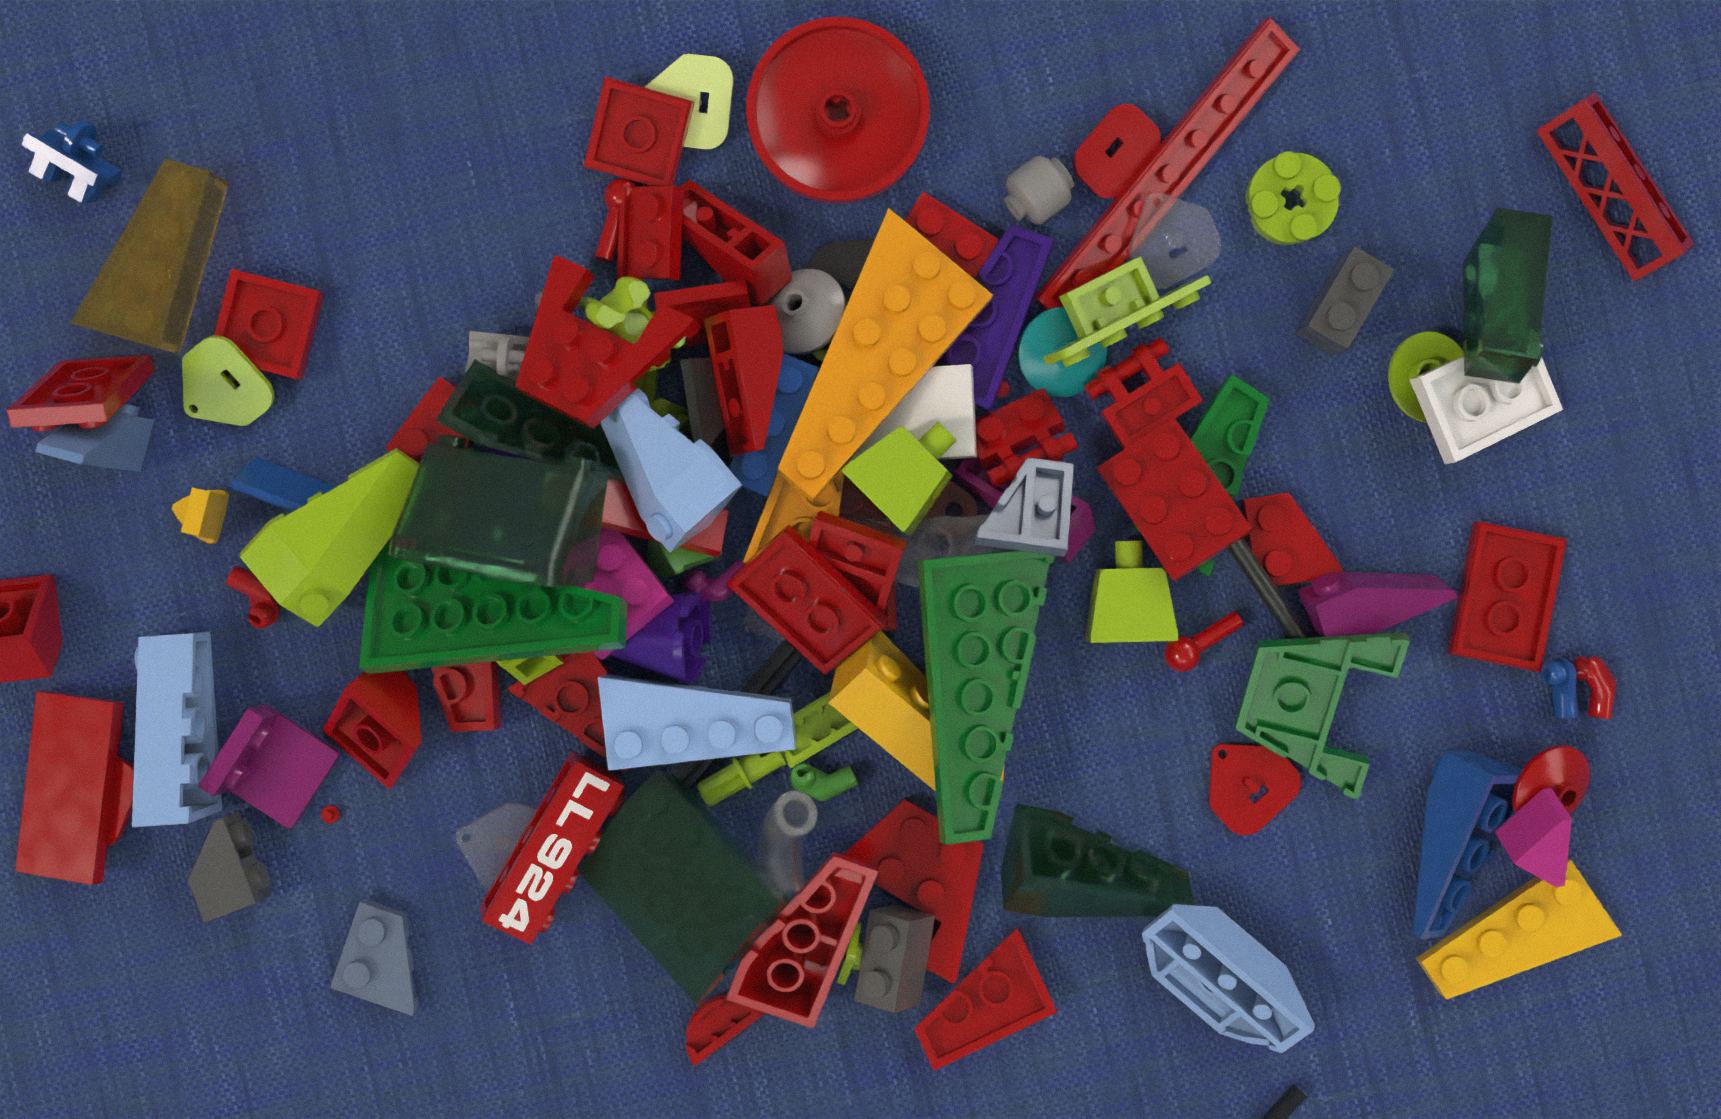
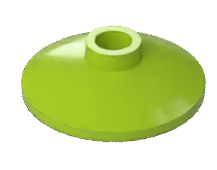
[1388,332,1464,423]

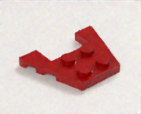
[515,255,701,429]
[841,797,984,984]

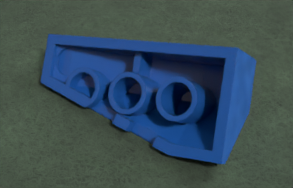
[1413,750,1523,940]

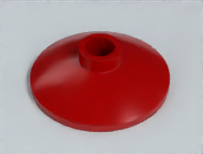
[1512,745,1590,816]

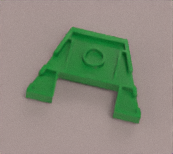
[1235,632,1410,800]

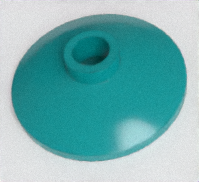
[1018,307,1107,398]

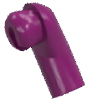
[682,560,744,602]

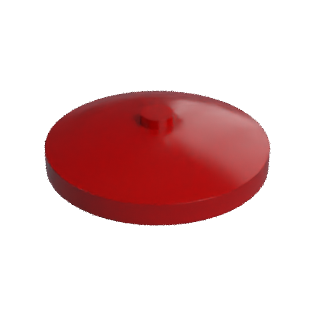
[746,17,930,204]

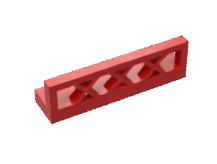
[1536,92,1694,282]

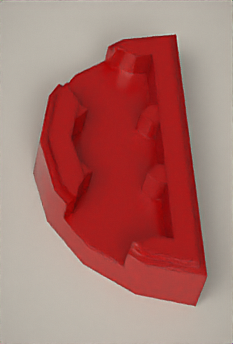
[686,992,765,1067]

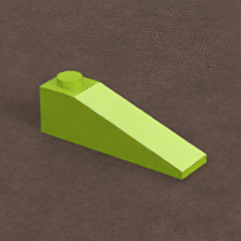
[240,448,434,627]

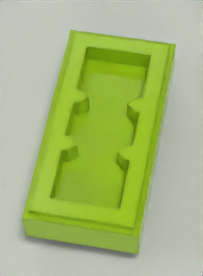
[780,691,858,769]

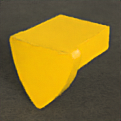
[172,487,230,544]

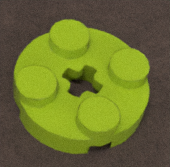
[1245,151,1341,246]

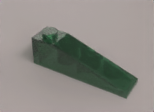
[436,359,624,482]

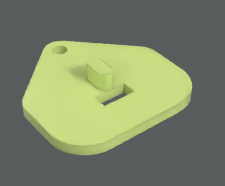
[644,54,734,150]

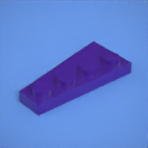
[933,224,1055,412]

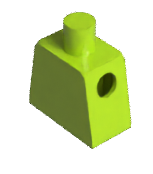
[841,421,957,536]
[1085,541,1178,643]

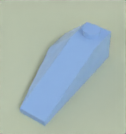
[601,388,742,553]

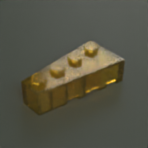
[70,158,229,355]

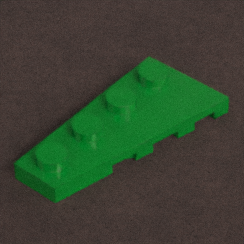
[1131,374,1269,577]

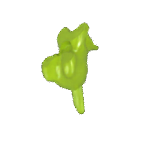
[577,276,686,372]

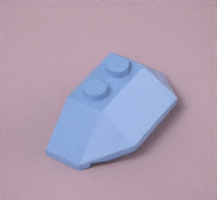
[1142,904,1315,1053]

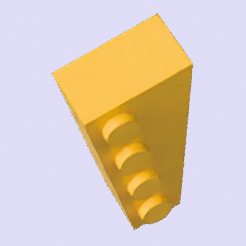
[828,630,1004,791]

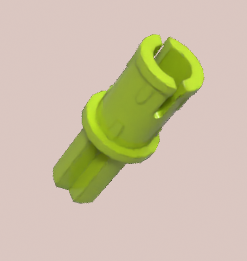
[697,751,787,806]

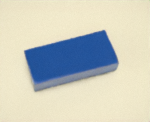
[229,458,336,511]

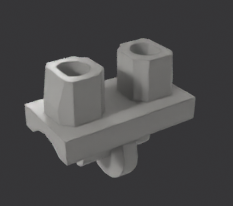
[465,331,530,383]

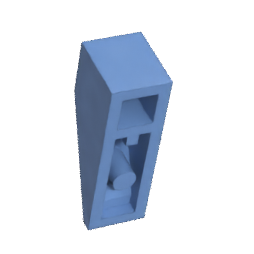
[35,403,154,472]

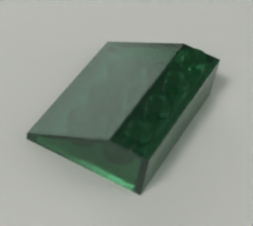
[579,770,791,1005]

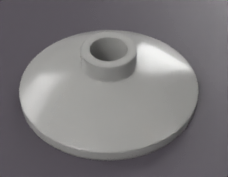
[762,269,846,355]

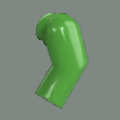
[790,763,859,802]

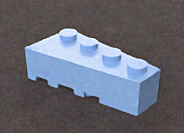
[132,632,222,827]

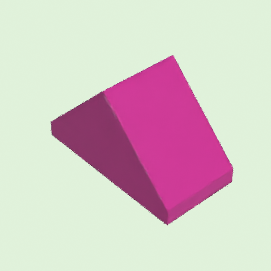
[1495,788,1572,887]

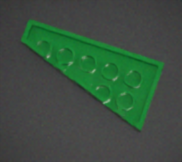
[359,543,628,674]
[917,550,1055,845]

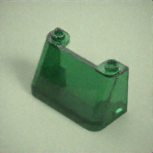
[389,434,609,587]

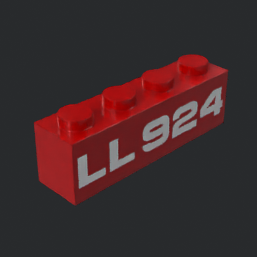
[480,750,625,945]

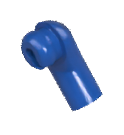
[1541,658,1578,718]

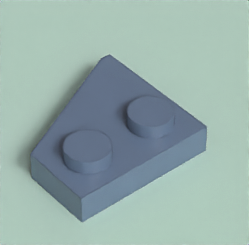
[974,457,1074,557]
[330,899,419,1016]

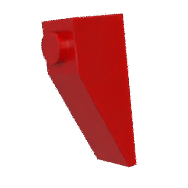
[681,180,792,306]
[704,305,784,457]

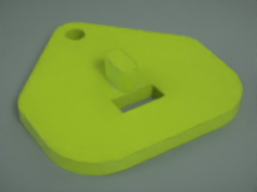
[182,335,274,426]

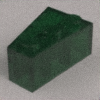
[1463,207,1553,384]

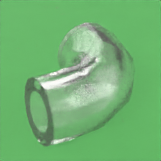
[757,790,818,900]

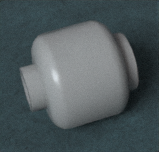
[1004,156,1074,225]

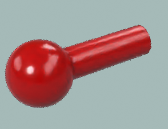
[594,178,637,263]
[1164,611,1243,672]

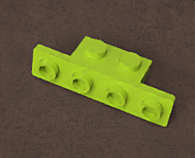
[1043,256,1211,367]

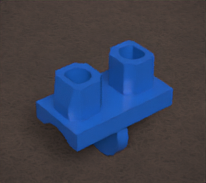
[22,120,123,203]

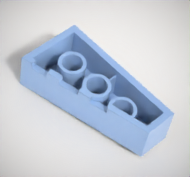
[598,674,797,771]

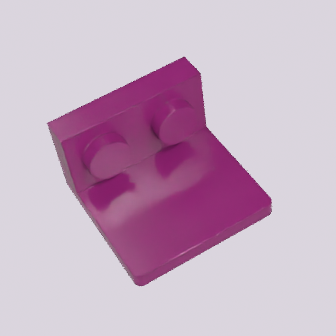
[197,704,340,828]

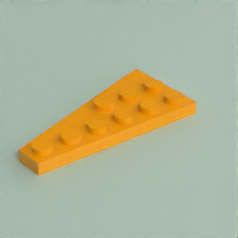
[777,208,993,502]

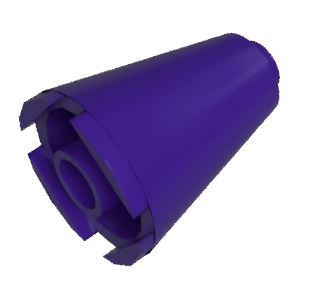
[609,591,712,684]

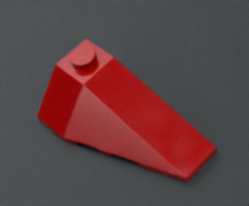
[726,852,878,1029]

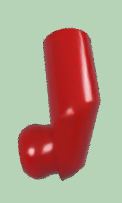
[226,566,281,629]
[1573,655,1616,719]

